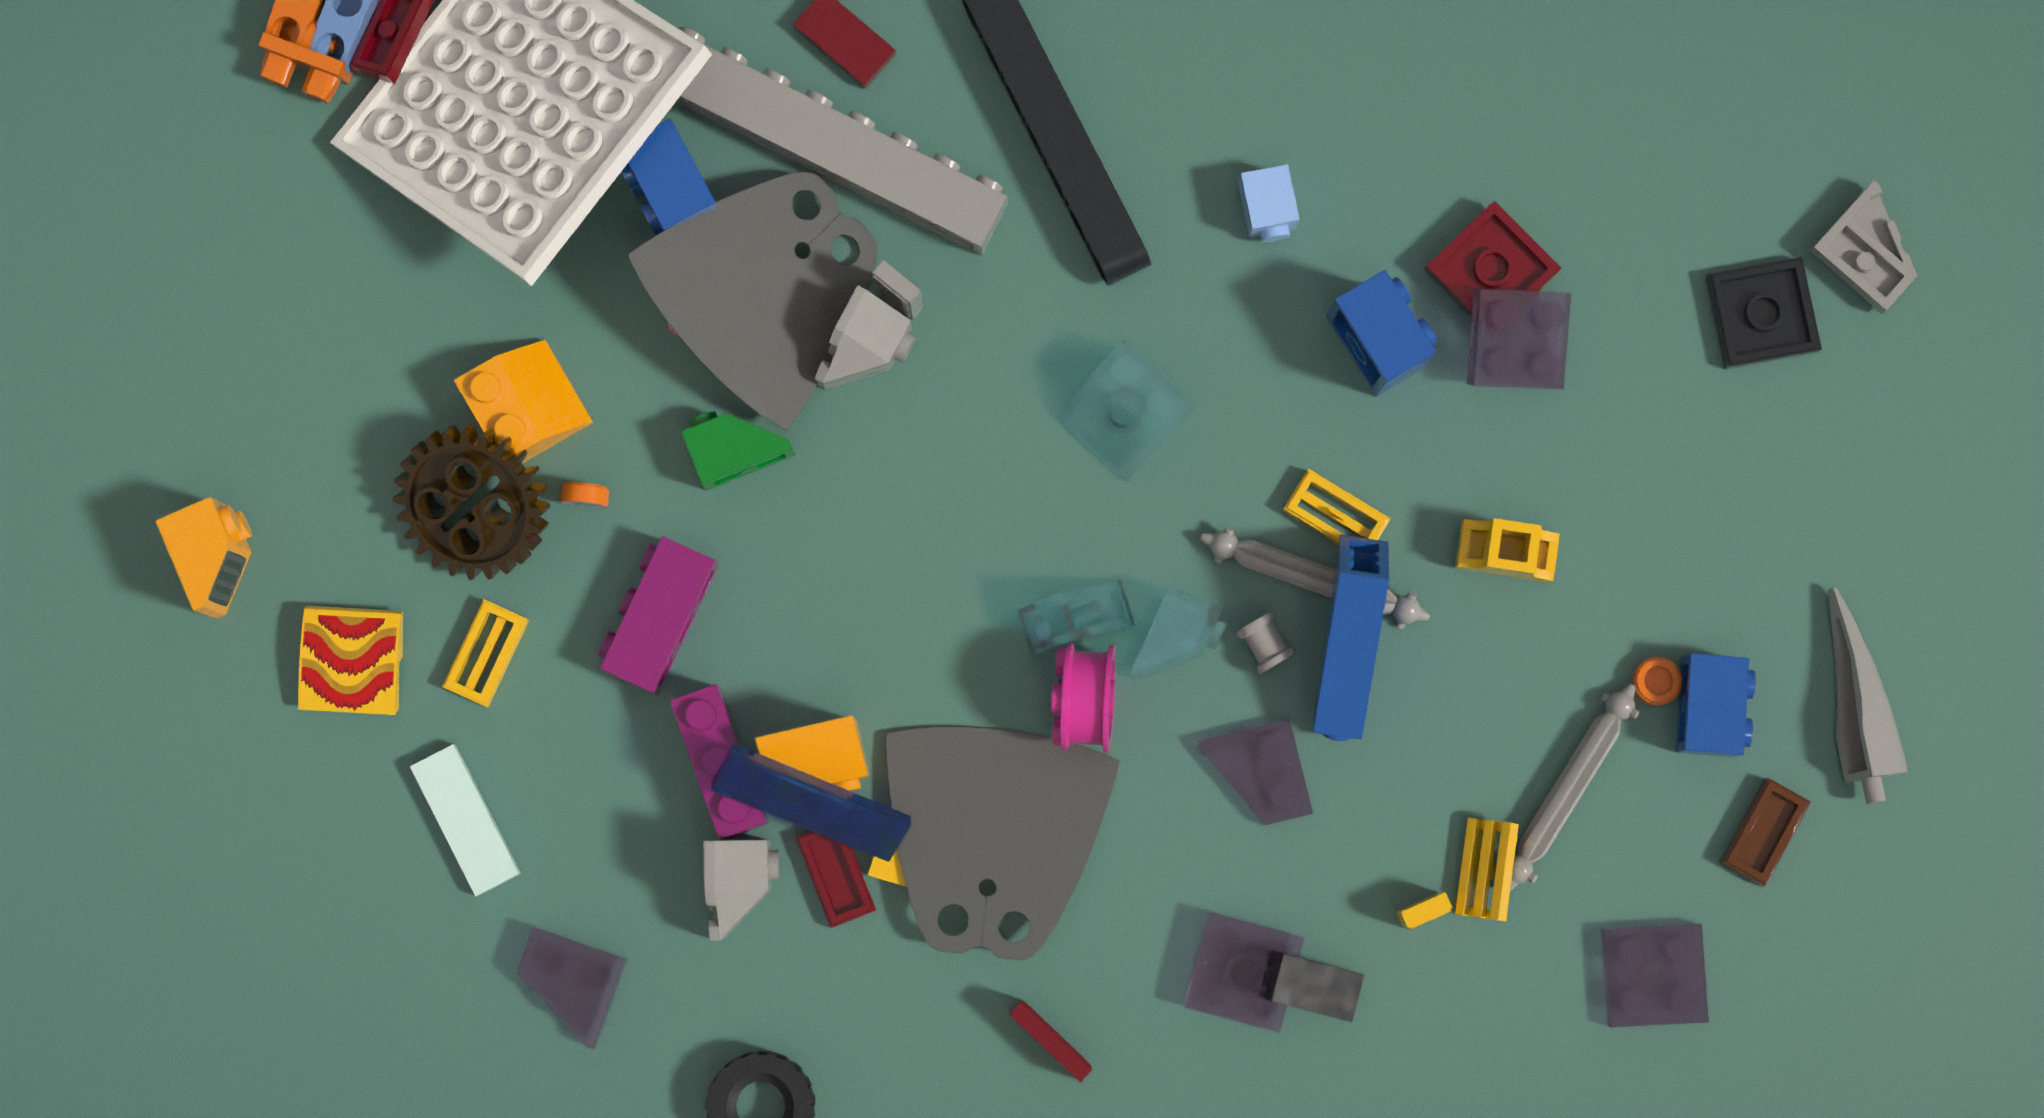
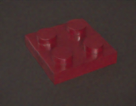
[1424,200,1562,337]

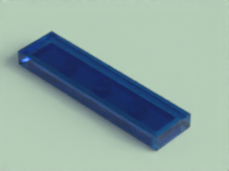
[711,743,911,862]

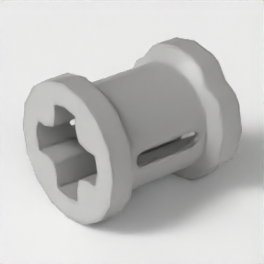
[1236,611,1297,674]

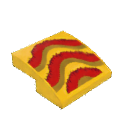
[298,606,403,715]

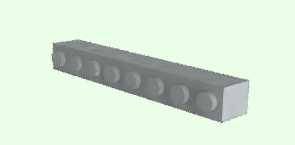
[675,26,1008,256]

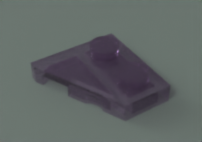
[1198,719,1313,826]
[516,927,627,1049]

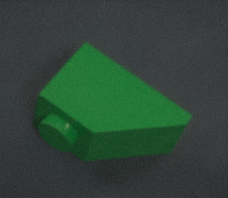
[681,411,796,491]

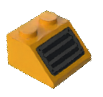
[156,497,252,619]

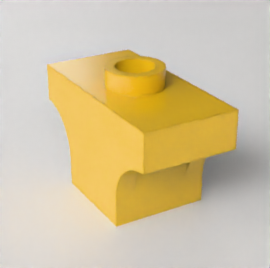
[1455,518,1560,583]

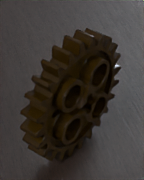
[393,424,550,580]

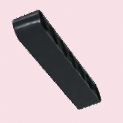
[962,0,1151,286]

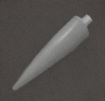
[1828,588,1908,804]

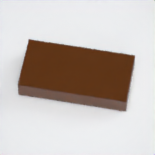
[1719,778,1811,887]

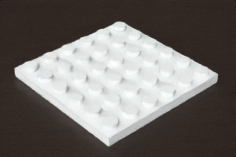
[330,0,712,286]

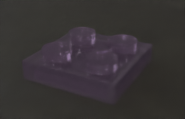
[1467,288,1571,389]
[1184,912,1304,1033]
[1601,924,1709,1027]

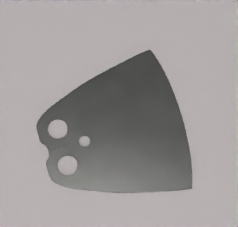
[628,172,877,431]
[886,727,1120,960]

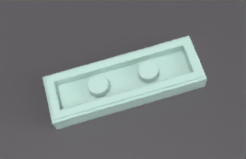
[410,744,521,897]

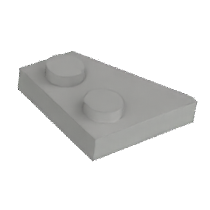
[1810,180,1918,314]

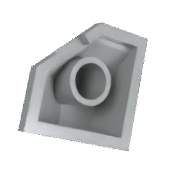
[814,285,916,390]
[704,840,780,941]

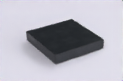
[1705,257,1822,369]

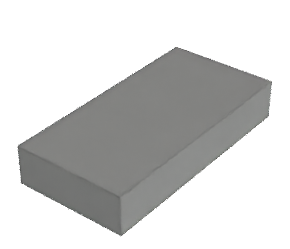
[872,260,923,320]

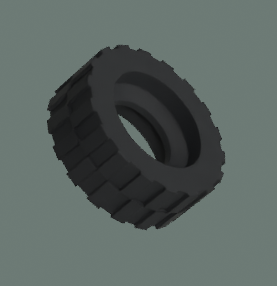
[705,1051,816,1118]

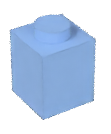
[1238,164,1300,242]

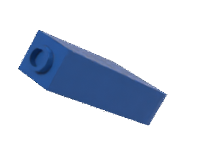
[1313,535,1389,741]

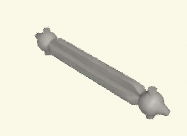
[1200,526,1430,629]
[1510,684,1639,891]

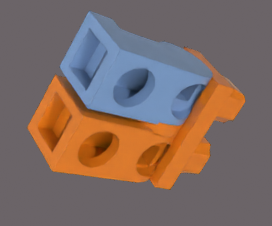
[258,0,380,104]

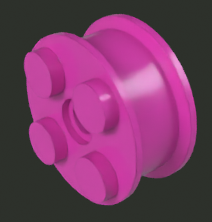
[1052,643,1116,753]

